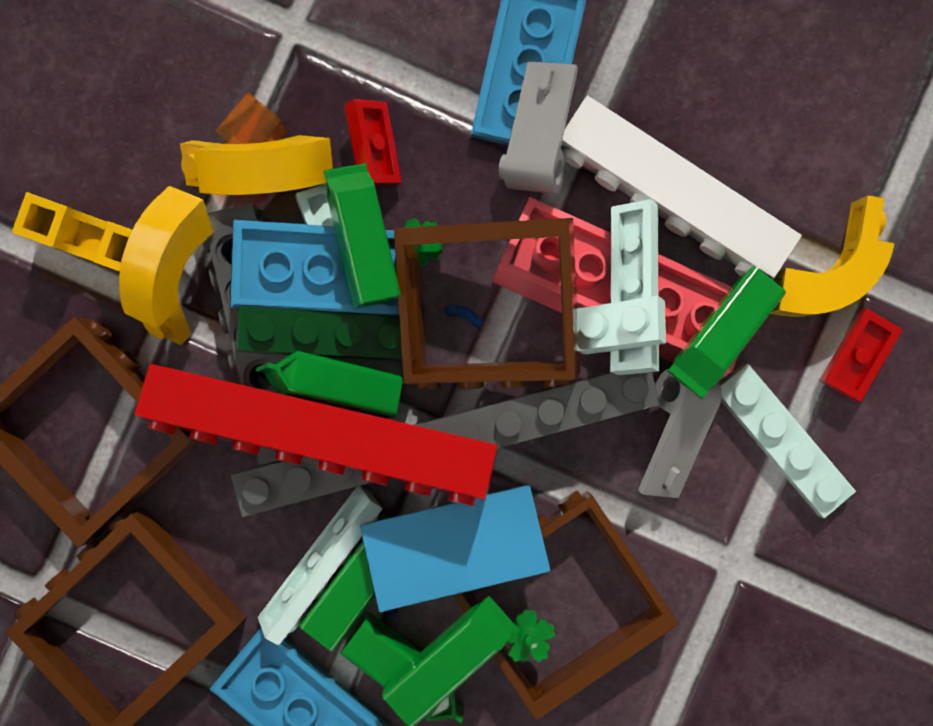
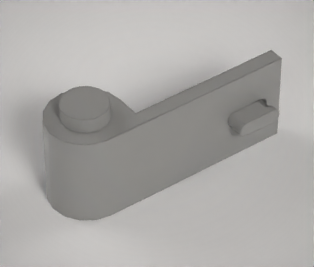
[499,62,578,194]
[638,369,722,498]

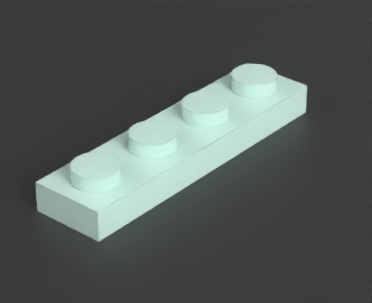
[610,199,659,375]
[720,363,856,519]
[258,486,383,645]

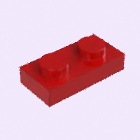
[344,99,402,187]
[819,308,903,402]

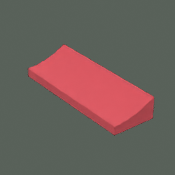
[492,197,738,382]

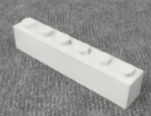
[561,95,802,279]

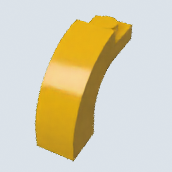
[180,135,333,195]
[119,186,214,345]
[771,196,895,317]

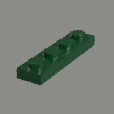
[235,306,403,361]

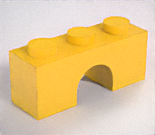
[11,192,132,271]

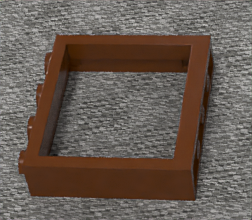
[394,218,580,390]
[0,316,200,548]
[452,491,679,721]
[5,509,246,726]

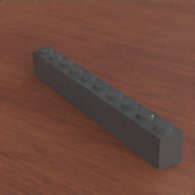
[231,372,661,517]

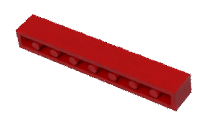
[134,364,498,507]

